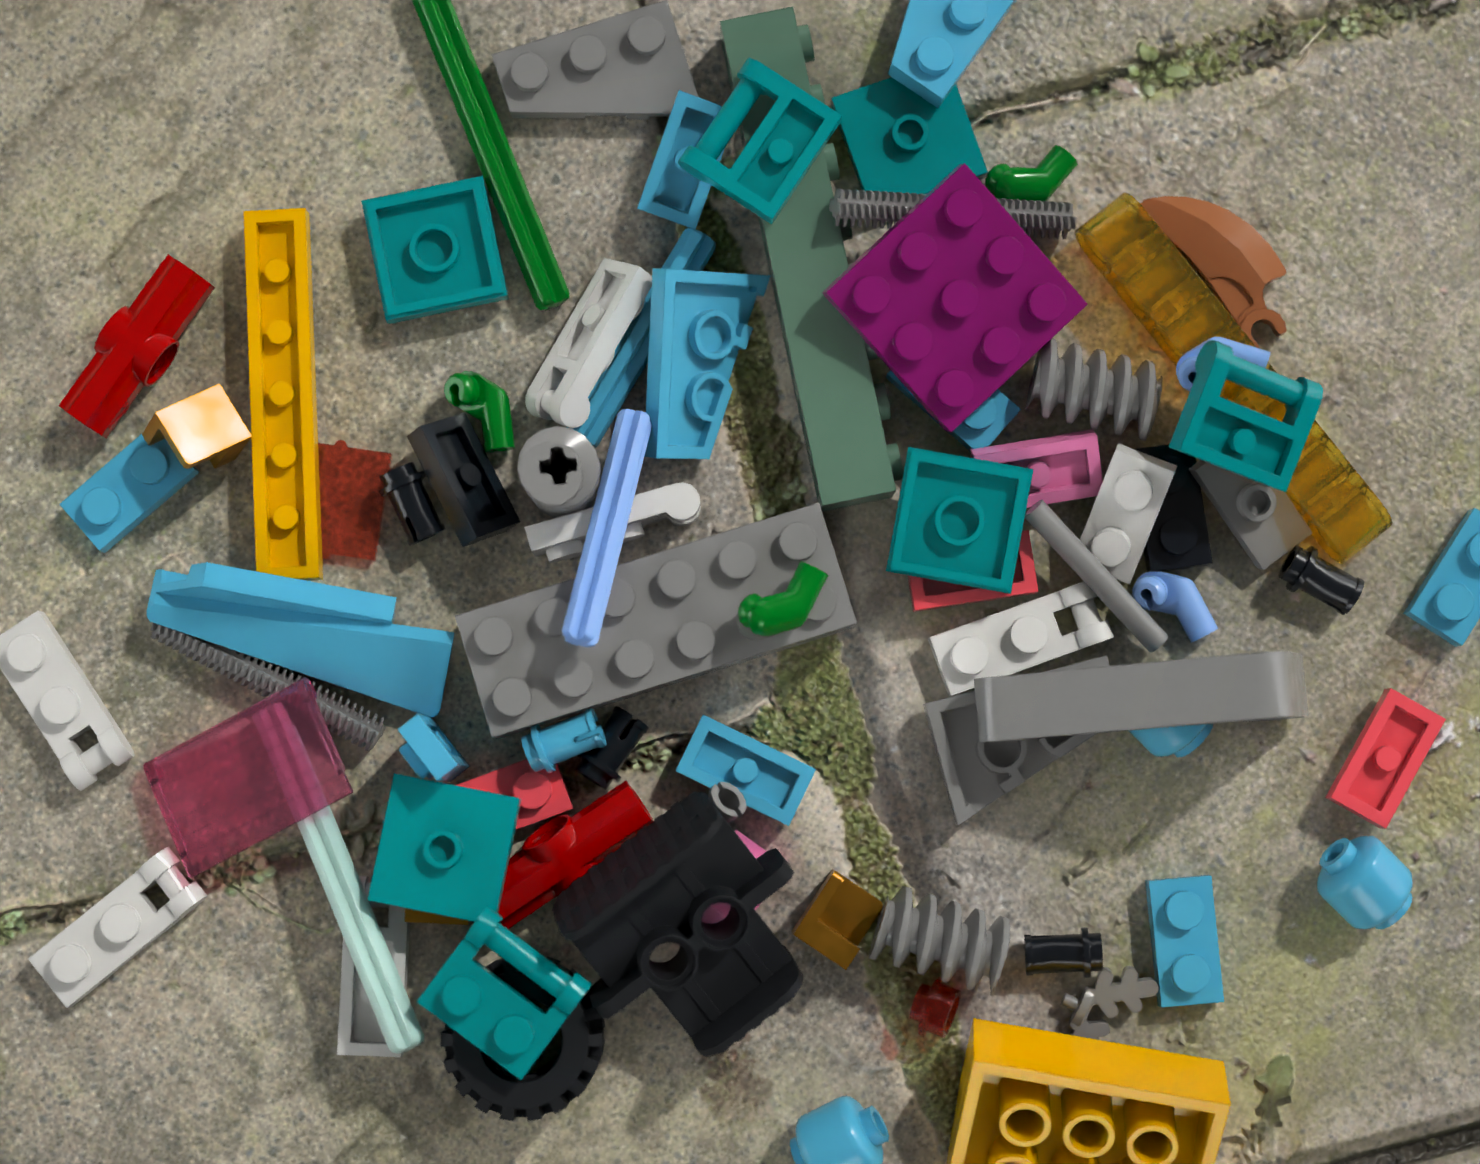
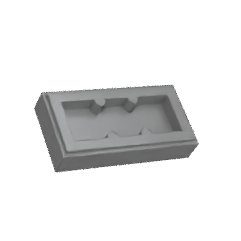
[1189,460,1313,570]

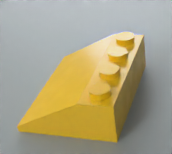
[946,1018,1231,1164]

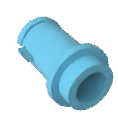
[521,708,607,773]

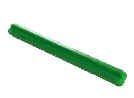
[412,0,570,310]

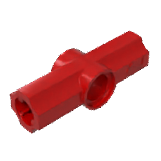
[58,254,215,438]
[498,780,654,929]

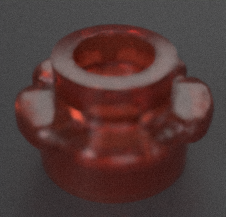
[910,977,961,1038]

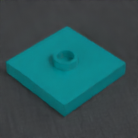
[830,77,988,194]
[361,176,509,324]
[886,447,1033,594]
[367,773,522,922]

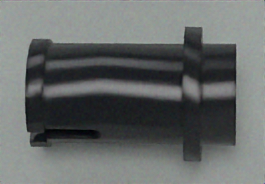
[379,462,446,546]
[1279,545,1364,615]
[575,706,649,790]
[1024,927,1103,978]

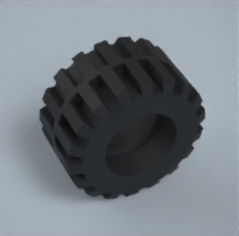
[441,957,605,1121]

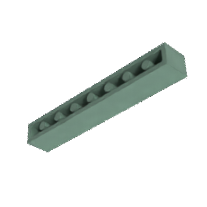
[720,6,903,512]

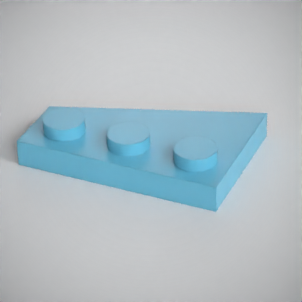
[888,0,1017,108]
[644,268,771,459]

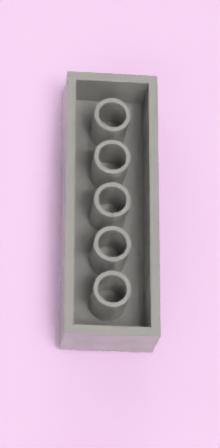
[455,502,857,739]

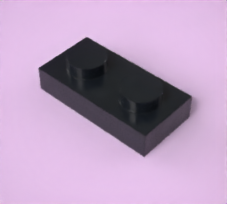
[407,412,521,547]
[1135,444,1213,572]

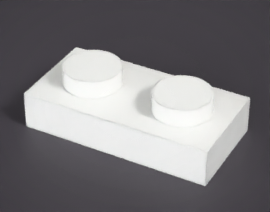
[1080,443,1177,584]

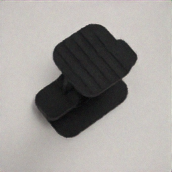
[553,792,804,1057]

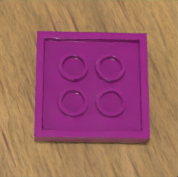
[822,163,1088,432]

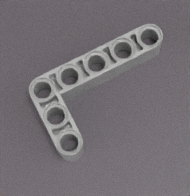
[974,651,1308,743]

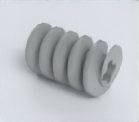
[1025,338,1163,441]
[517,426,603,518]
[869,886,1010,996]

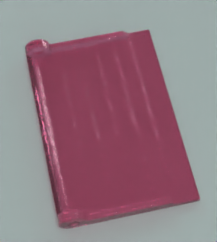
[143,677,354,878]

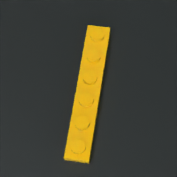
[243,208,323,581]

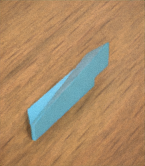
[146,562,455,718]

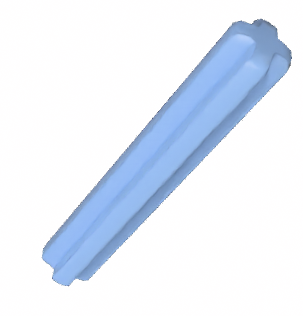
[562,408,652,647]

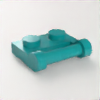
[678,58,842,225]
[1169,340,1323,492]
[416,906,592,1080]

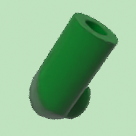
[985,145,1078,201]
[444,371,515,453]
[738,561,828,637]

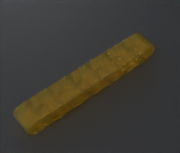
[1074,192,1393,564]

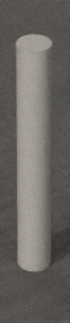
[1025,500,1169,653]

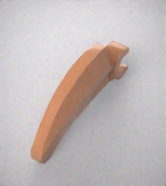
[1136,196,1287,348]

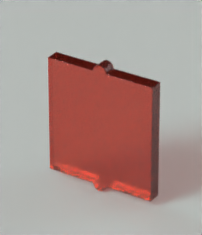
[318,440,392,561]

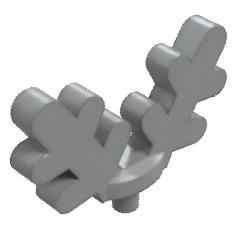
[1061,966,1158,1043]

